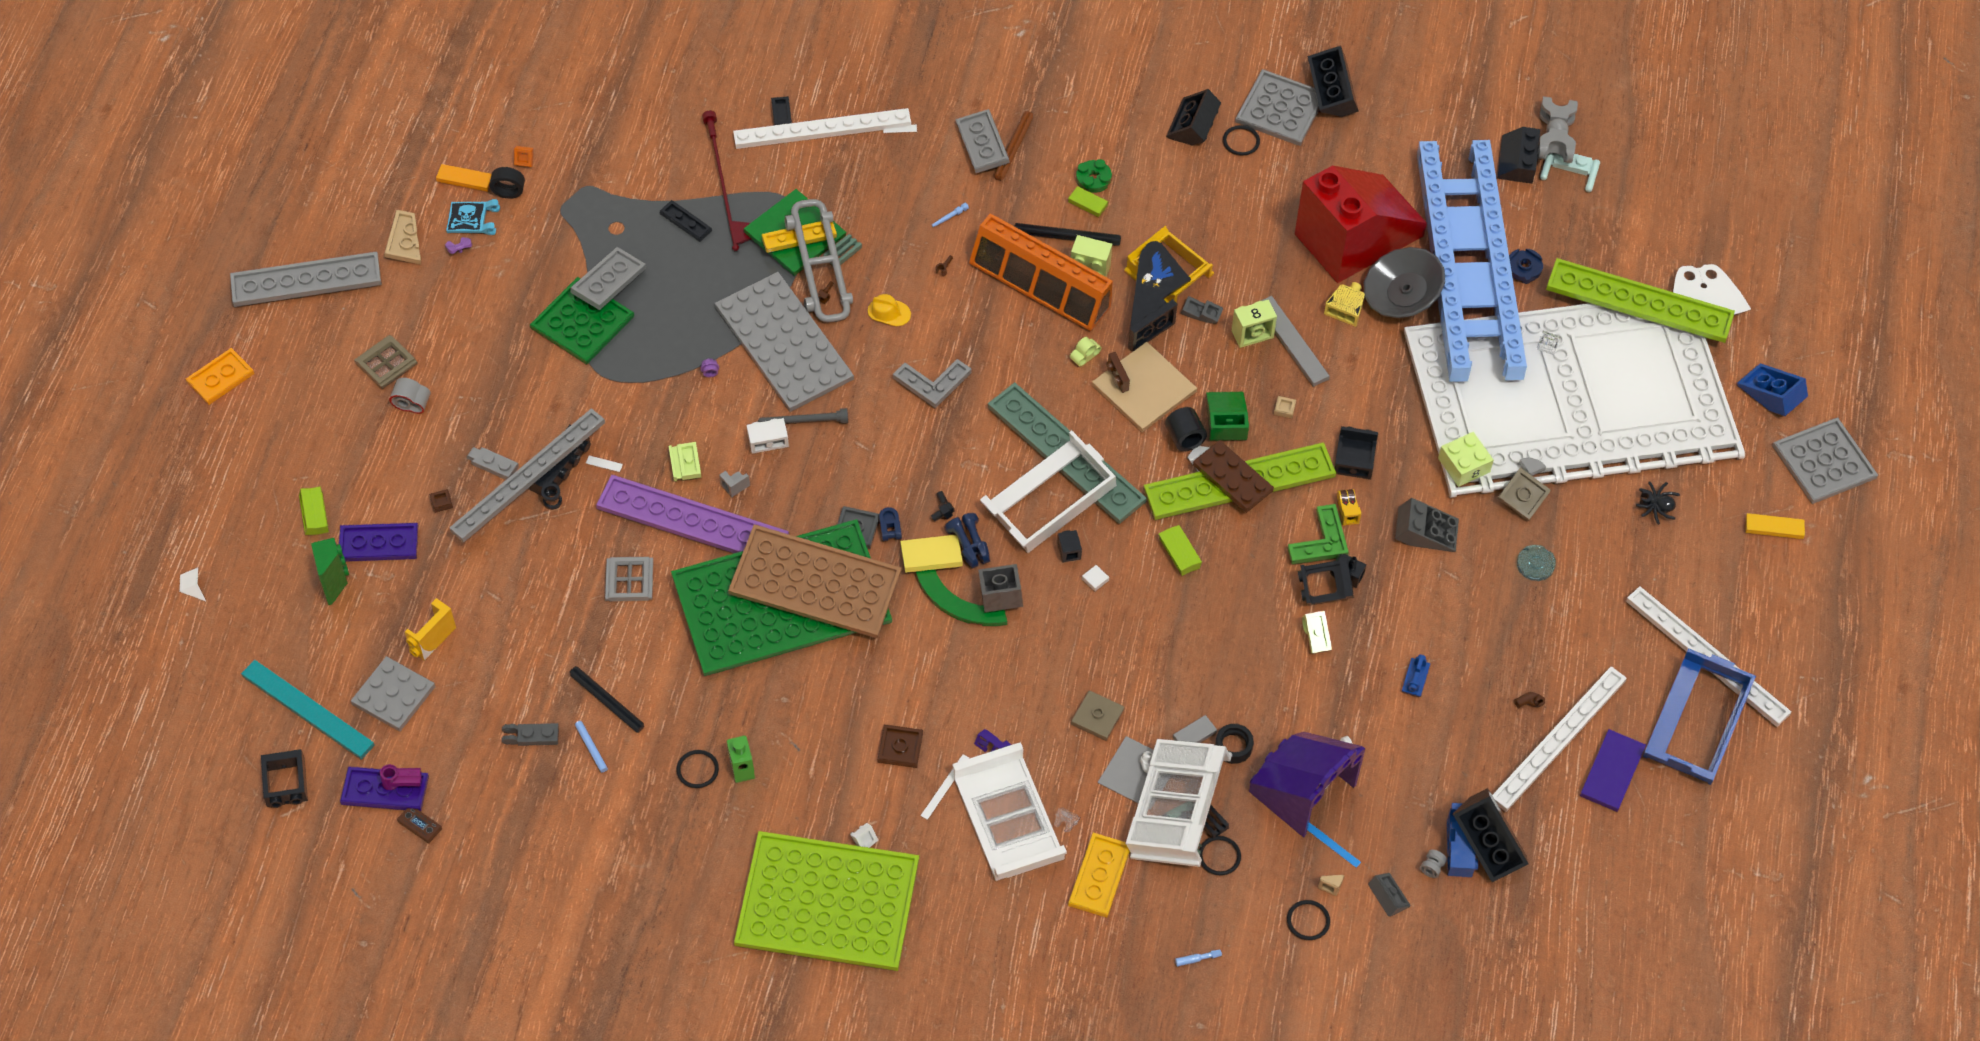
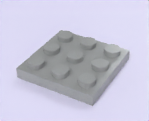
[351,656,435,732]

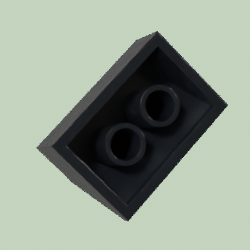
[1166,89,1221,146]
[1497,127,1540,184]

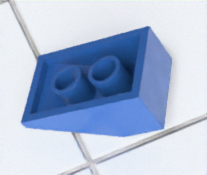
[1737,363,1808,416]

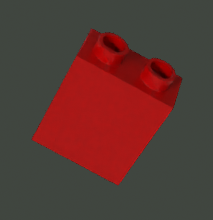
[1295,165,1427,284]

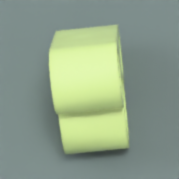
[1070,337,1102,367]

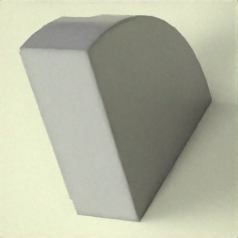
[1519,458,1546,476]

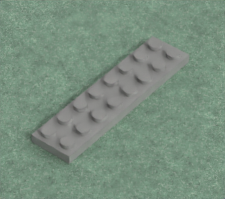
[230,252,382,307]

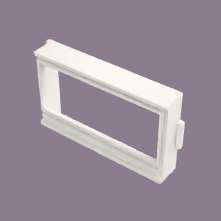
[980,431,1117,553]

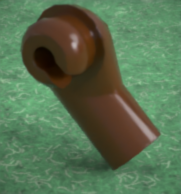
[1514,692,1545,708]

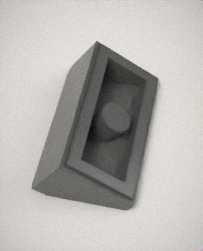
[1368,873,1411,916]

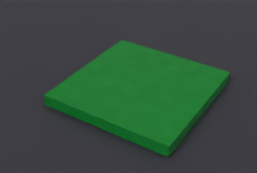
[744,189,846,276]
[530,277,634,365]

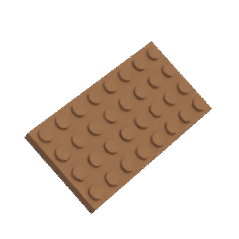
[728,524,902,638]

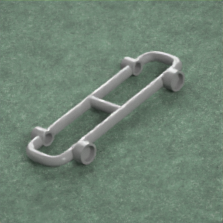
[784,199,853,322]

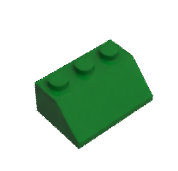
[311,538,349,605]

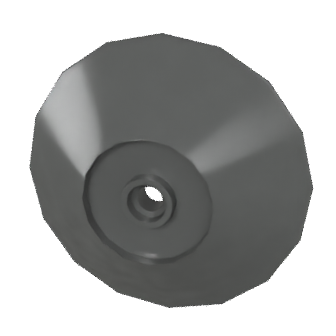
[1364,247,1445,318]

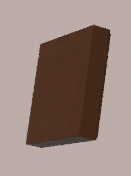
[877,724,923,768]

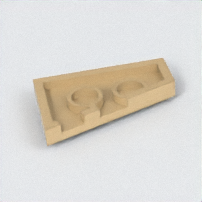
[385,210,421,265]

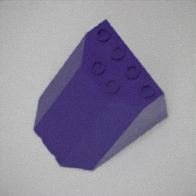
[1249,732,1365,838]

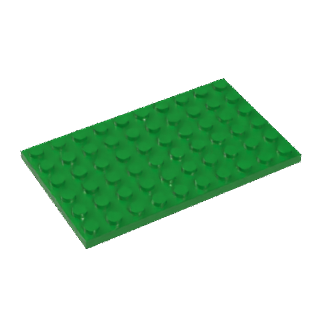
[671,519,892,676]

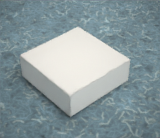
[1082,565,1109,591]

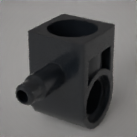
[1330,554,1367,588]

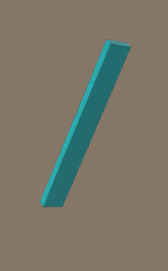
[241,660,375,760]

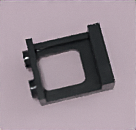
[1298,557,1354,606]

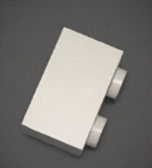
[747,418,789,454]

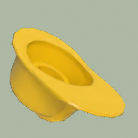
[868,294,911,326]

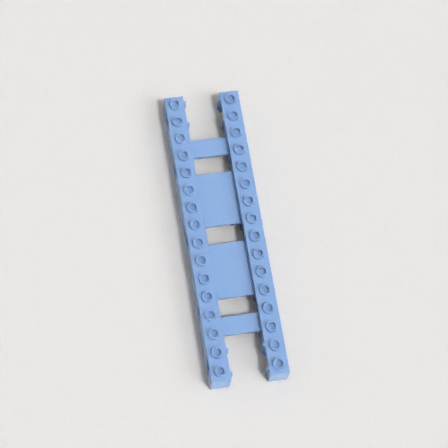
[1417,140,1527,382]

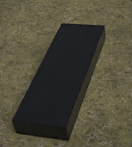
[660,200,712,242]

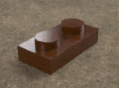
[1106,352,1130,393]

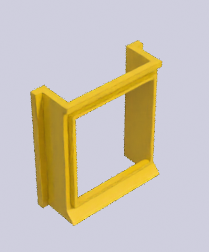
[1124,226,1214,303]

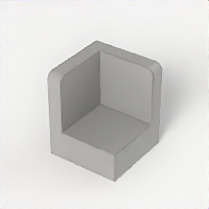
[719,471,750,497]

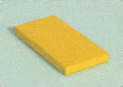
[1068,832,1130,918]

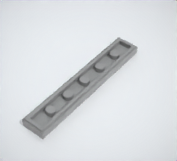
[1261,296,1330,387]

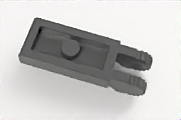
[502,723,559,746]

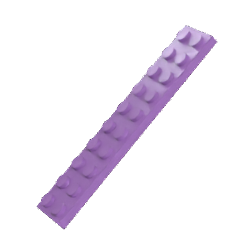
[596,475,789,553]

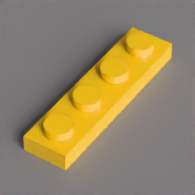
[762,221,837,253]

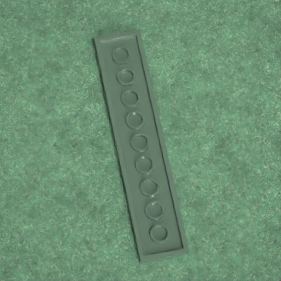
[988,382,1147,524]

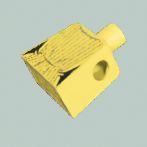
[1324,282,1365,327]

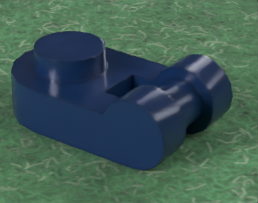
[879,507,902,541]

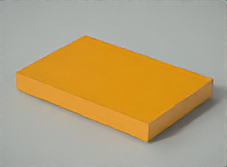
[186,348,255,405]

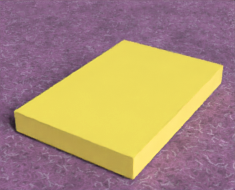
[900,535,963,573]

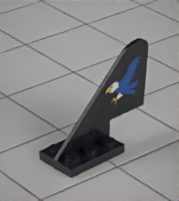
[1128,241,1191,352]

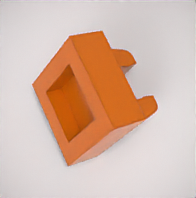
[514,146,533,167]

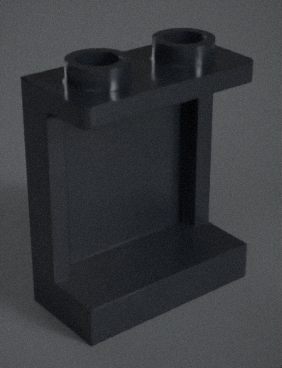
[1334,426,1378,480]

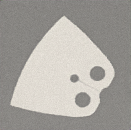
[1673,264,1751,314]

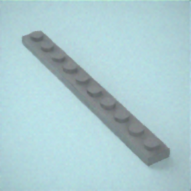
[449,408,605,543]

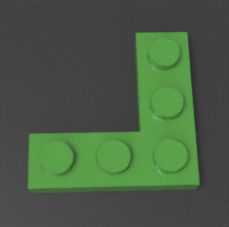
[1288,504,1349,564]

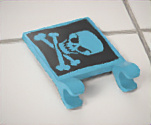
[446,199,500,235]

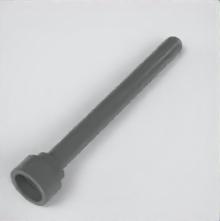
[758,408,848,423]

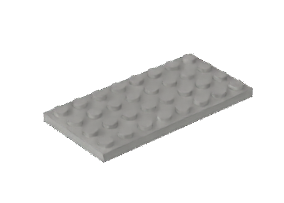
[715,272,854,412]

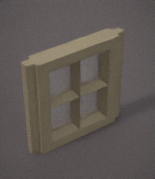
[354,335,418,389]

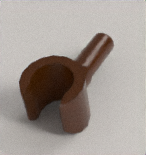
[935,255,953,276]
[819,281,834,304]

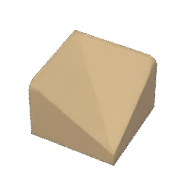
[1318,875,1344,896]

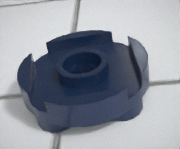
[1509,249,1544,284]

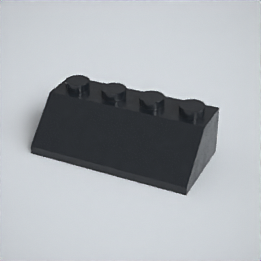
[1307,45,1359,117]
[1453,788,1529,882]

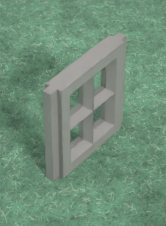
[605,557,654,601]

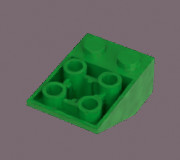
[1206,392,1249,441]

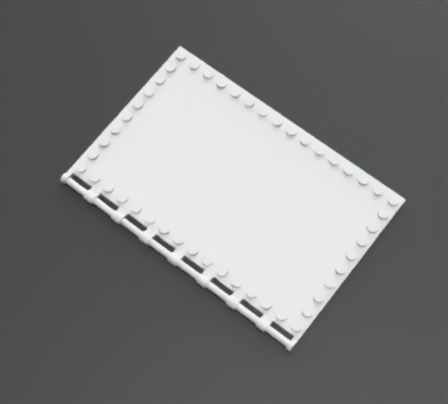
[1404,303,1745,498]

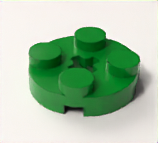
[1076,159,1112,193]

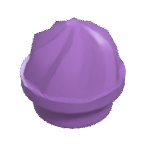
[701,358,719,377]

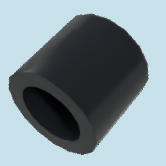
[1164,407,1207,452]

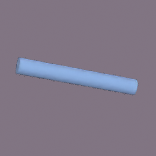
[575,721,608,773]

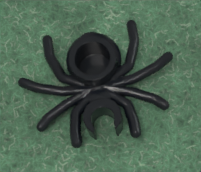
[1636,481,1680,525]

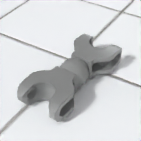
[1537,96,1578,163]

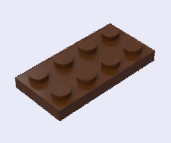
[1193,440,1274,513]

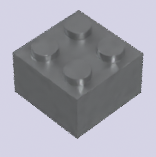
[978,564,1023,612]

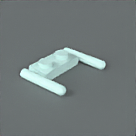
[1540,153,1600,192]

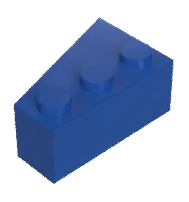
[1447,803,1478,877]

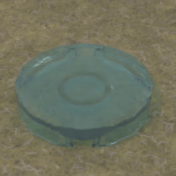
[1517,545,1556,581]

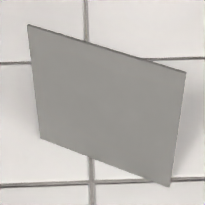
[1098,736,1172,810]

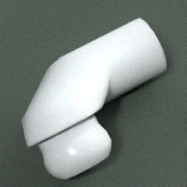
[1140,751,1163,779]

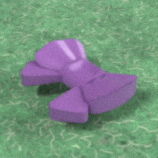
[445,237,472,254]

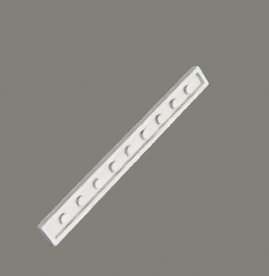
[733,108,911,149]
[1626,587,1791,727]
[1492,667,1627,812]

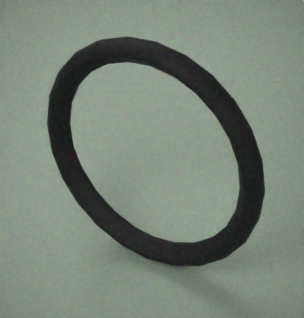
[1223,125,1260,156]
[676,750,719,788]
[1199,836,1241,875]
[1287,900,1330,940]

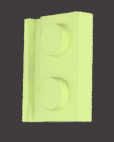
[669,442,701,481]

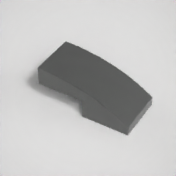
[1180,296,1223,324]

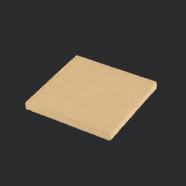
[1092,342,1197,432]

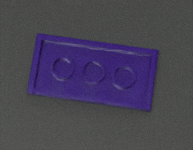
[339,523,419,562]
[1580,729,1646,812]
[340,767,429,811]

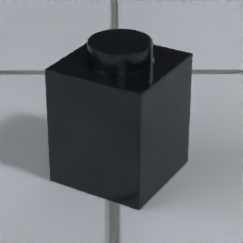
[1057,530,1082,563]

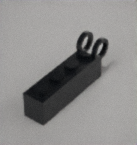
[529,424,591,510]

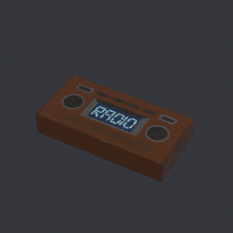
[397,808,442,844]

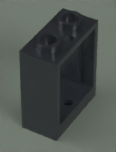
[261,749,308,808]

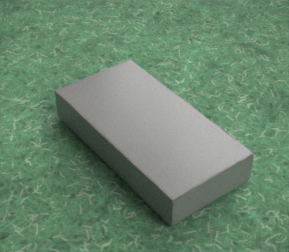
[1173,715,1217,743]

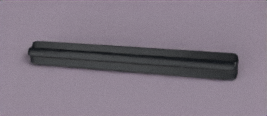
[570,666,644,733]

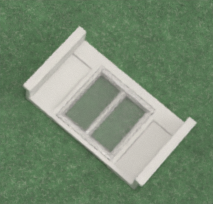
[1126,739,1232,867]
[952,742,1067,881]

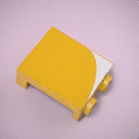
[405,598,456,661]

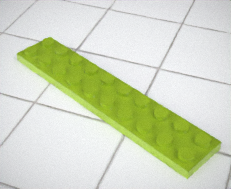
[1546,258,1735,343]
[1143,442,1336,520]

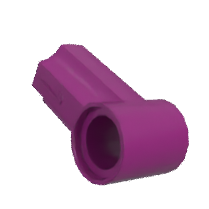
[380,764,421,790]

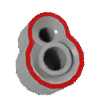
[389,378,431,414]

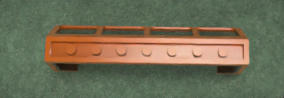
[969,213,1113,331]

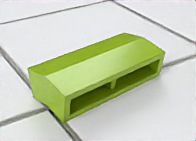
[299,486,329,535]
[1159,525,1202,576]

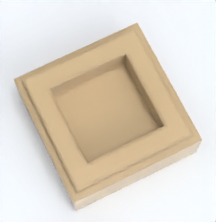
[1274,396,1296,418]

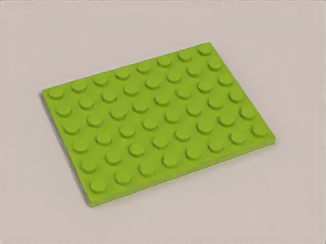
[734,831,919,971]

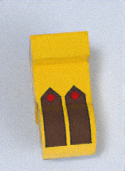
[1337,489,1361,526]

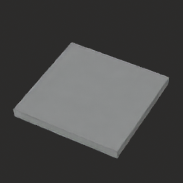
[1235,69,1320,146]
[1772,417,1878,504]

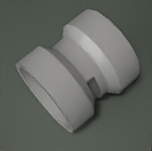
[1420,849,1447,878]

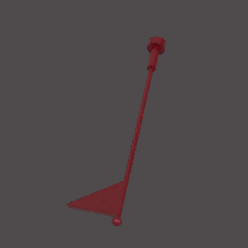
[702,110,752,251]

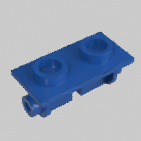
[1402,654,1430,697]

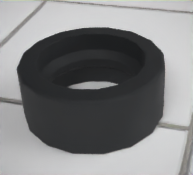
[489,167,525,199]
[1215,724,1254,764]

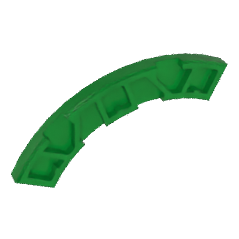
[915,569,1008,626]

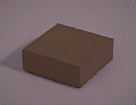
[429,489,453,513]

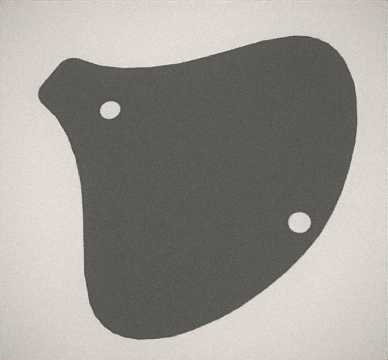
[560,186,797,383]

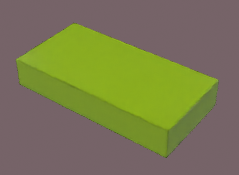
[1068,186,1108,217]

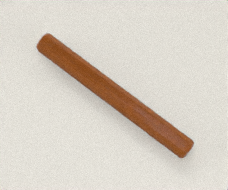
[995,111,1033,181]

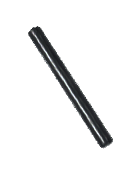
[1014,223,1121,246]

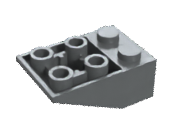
[1395,498,1459,552]

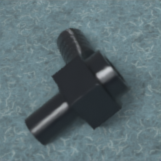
[931,491,955,521]

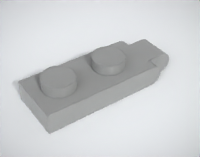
[467,447,519,480]

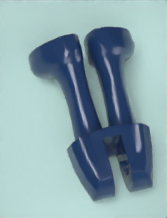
[944,513,990,568]

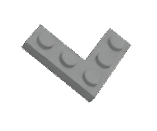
[893,359,972,408]

